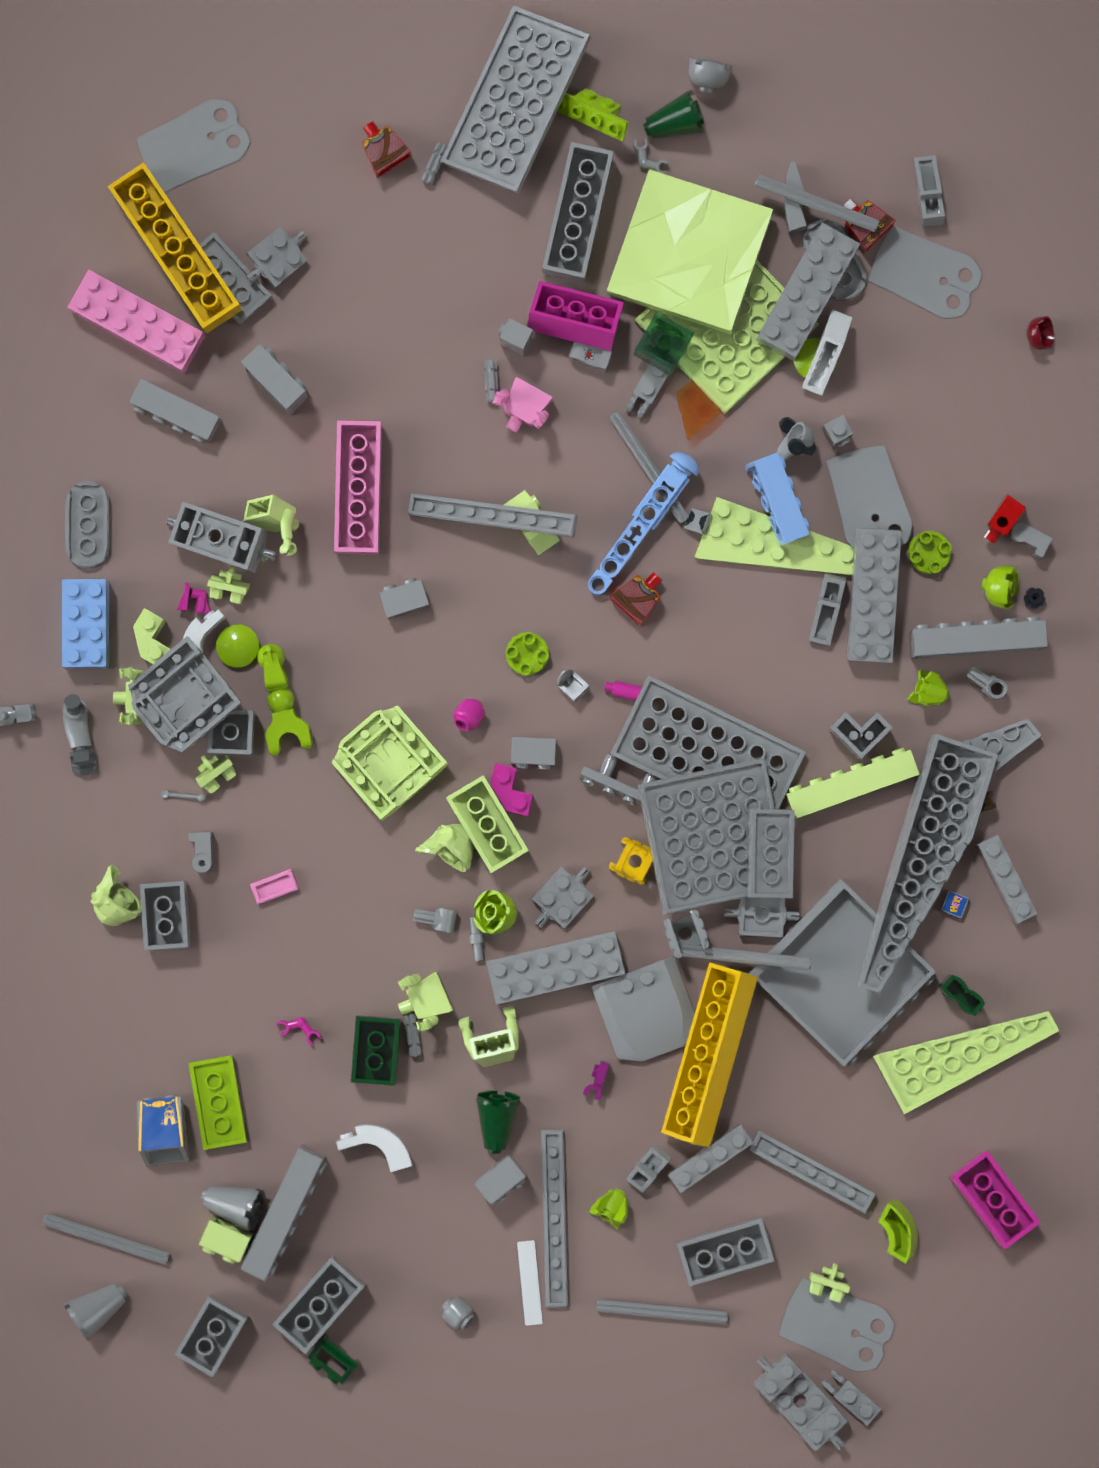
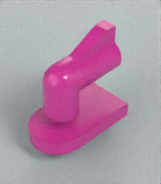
[177,582,210,614]

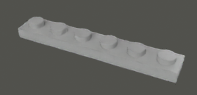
[748,1130,876,1213]

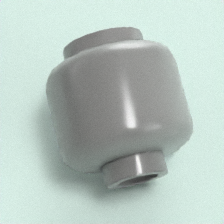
[442,1297,475,1330]

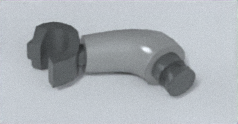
[63,694,98,776]

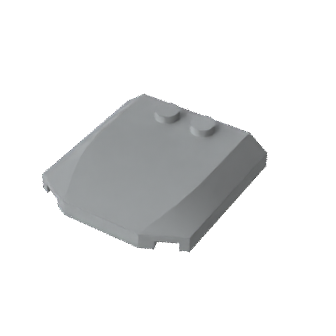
[128,636,243,753]
[591,956,695,1062]

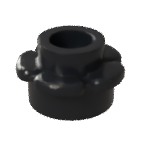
[1024,587,1045,609]

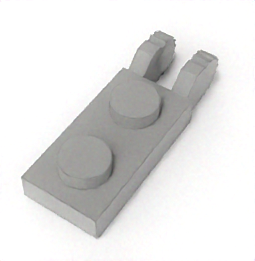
[626,356,673,418]
[821,1369,881,1426]

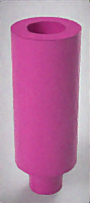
[604,680,642,701]

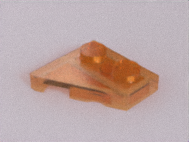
[675,380,721,440]

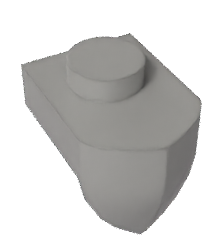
[557,669,590,703]

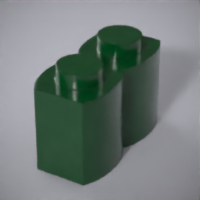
[939,974,985,1016]

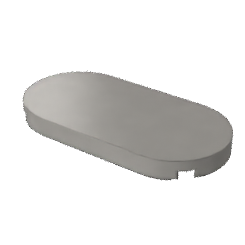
[803,219,866,302]
[65,481,110,568]

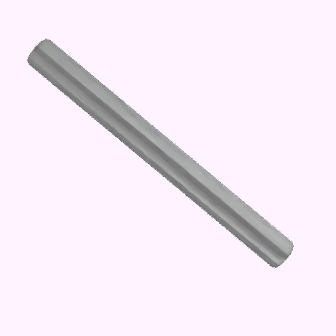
[755,175,879,232]
[610,411,689,524]
[681,944,812,970]
[43,1214,170,1264]
[596,1299,728,1324]

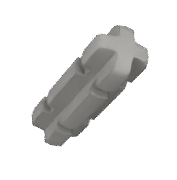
[421,143,447,185]
[484,360,498,403]
[404,1013,421,1057]

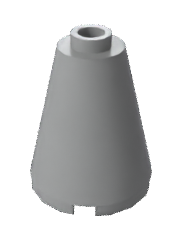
[201,1185,265,1232]
[63,1284,127,1341]

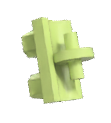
[207,566,250,604]
[195,755,236,793]
[809,1263,850,1303]

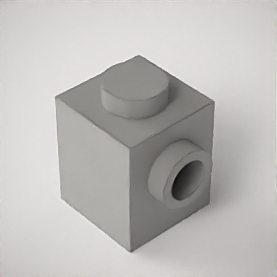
[822,415,853,447]

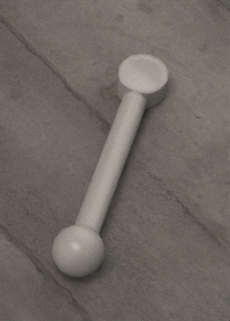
[160,790,206,802]

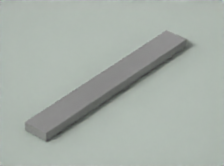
[408,493,578,538]
[541,1129,568,1307]

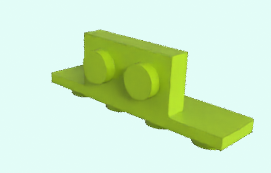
[557,89,629,141]

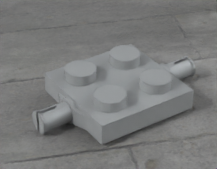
[246,226,307,288]
[531,866,593,928]
[724,897,800,937]

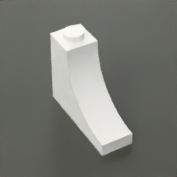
[802,310,852,395]

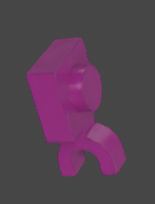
[583,1061,609,1100]

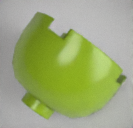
[982,565,1019,610]
[473,890,517,934]

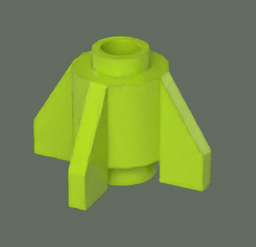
[908,669,949,706]
[589,1188,628,1229]

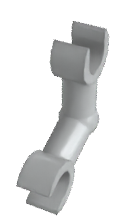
[633,138,669,175]

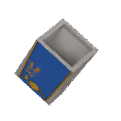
[137,1095,189,1166]

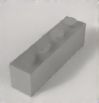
[129,379,221,444]
[975,835,1037,924]
[667,1123,753,1193]

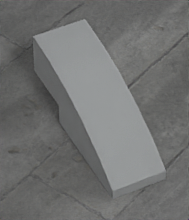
[914,155,945,227]
[783,161,807,235]
[809,573,846,646]

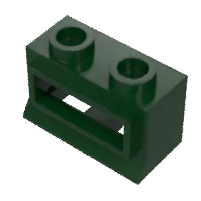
[308,1334,360,1385]

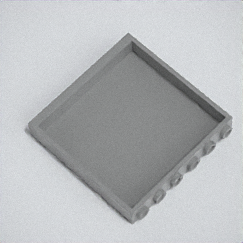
[748,879,936,1066]

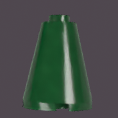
[643,90,706,139]
[476,1090,520,1154]

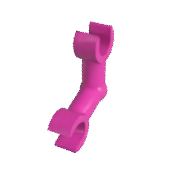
[276,1017,321,1045]

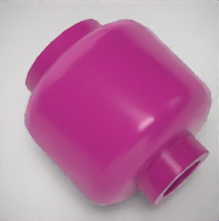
[453,699,485,731]

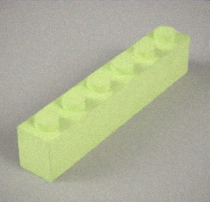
[785,747,919,819]

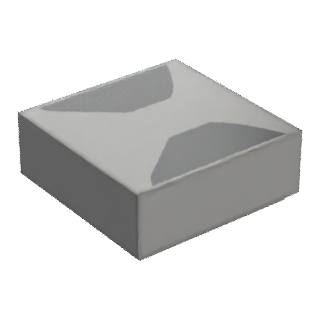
[684,508,713,535]

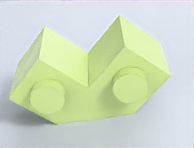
[504,490,560,555]
[133,608,171,664]

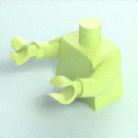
[243,495,299,561]
[113,667,144,725]
[397,972,453,1032]
[459,1006,519,1067]

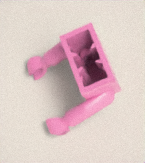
[492,377,553,433]

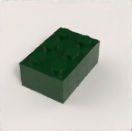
[351,1015,401,1086]

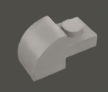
[626,1143,671,1193]

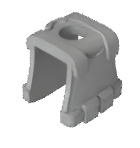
[663,910,709,958]

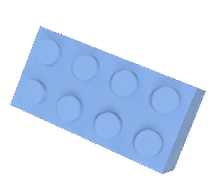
[62,579,109,669]

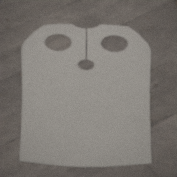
[136,99,250,192]
[868,226,982,318]
[826,445,912,548]
[779,1278,894,1372]

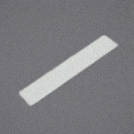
[517,1240,543,1326]

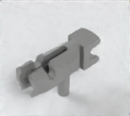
[0,704,36,727]

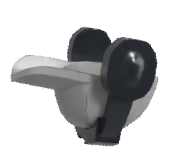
[777,417,817,462]

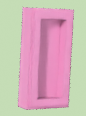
[250,869,299,905]

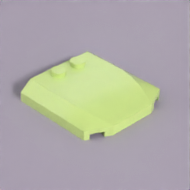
[332,706,448,821]

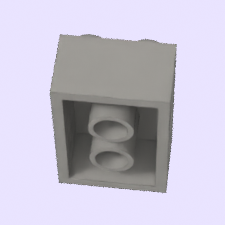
[241,344,309,415]
[140,881,191,950]
[175,1294,249,1377]

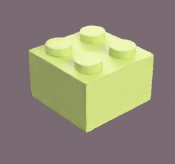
[199,1216,254,1264]

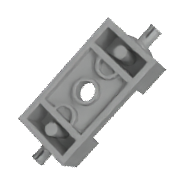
[166,501,276,573]
[753,1352,848,1452]

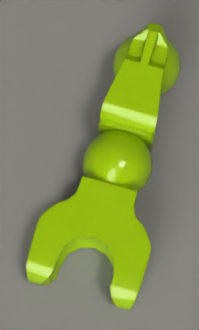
[257,643,313,757]

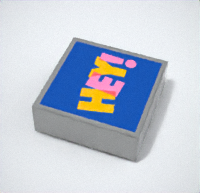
[940,890,969,919]

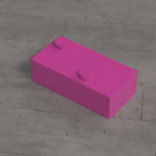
[527,281,624,351]
[949,1150,1041,1249]

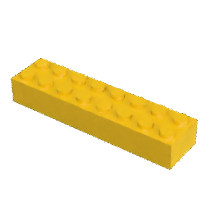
[108,162,243,334]
[661,963,758,1147]

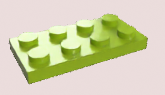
[188,1055,247,1150]

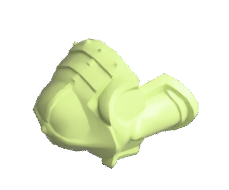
[415,824,475,872]
[91,864,141,926]

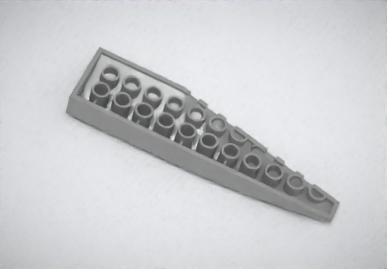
[858,734,998,993]

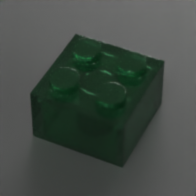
[633,312,694,376]

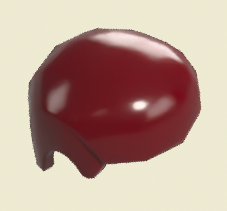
[1026,316,1054,350]

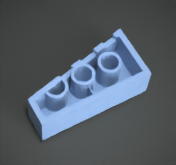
[744,452,810,545]

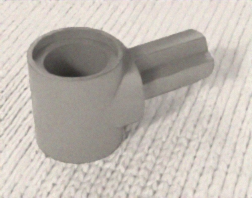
[967,667,1007,700]
[413,908,457,933]

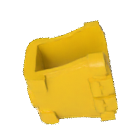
[609,837,653,885]

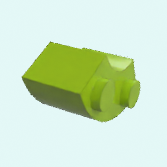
[878,1198,918,1263]

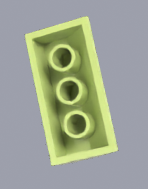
[446,775,529,873]

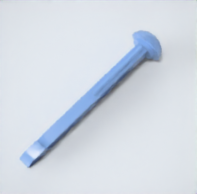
[588,452,699,595]

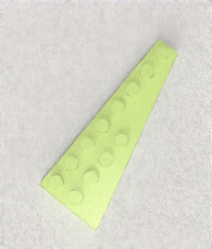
[694,497,854,576]
[873,1011,1059,1114]

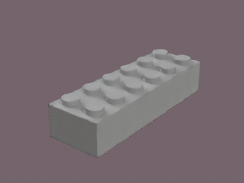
[542,142,614,283]
[756,223,860,361]
[847,528,902,663]
[909,617,1048,659]
[486,931,625,1005]
[241,1145,327,1281]

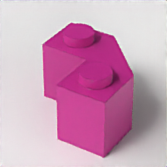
[490,763,533,817]

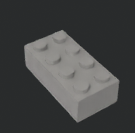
[676,1216,774,1287]
[272,1255,365,1354]

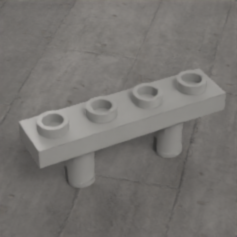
[579,755,658,806]

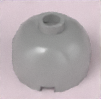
[688,57,732,93]

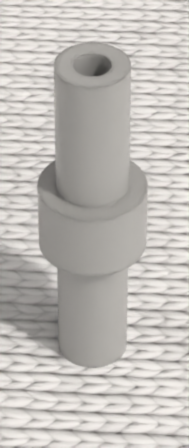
[469,916,484,961]

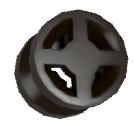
[981,791,997,812]

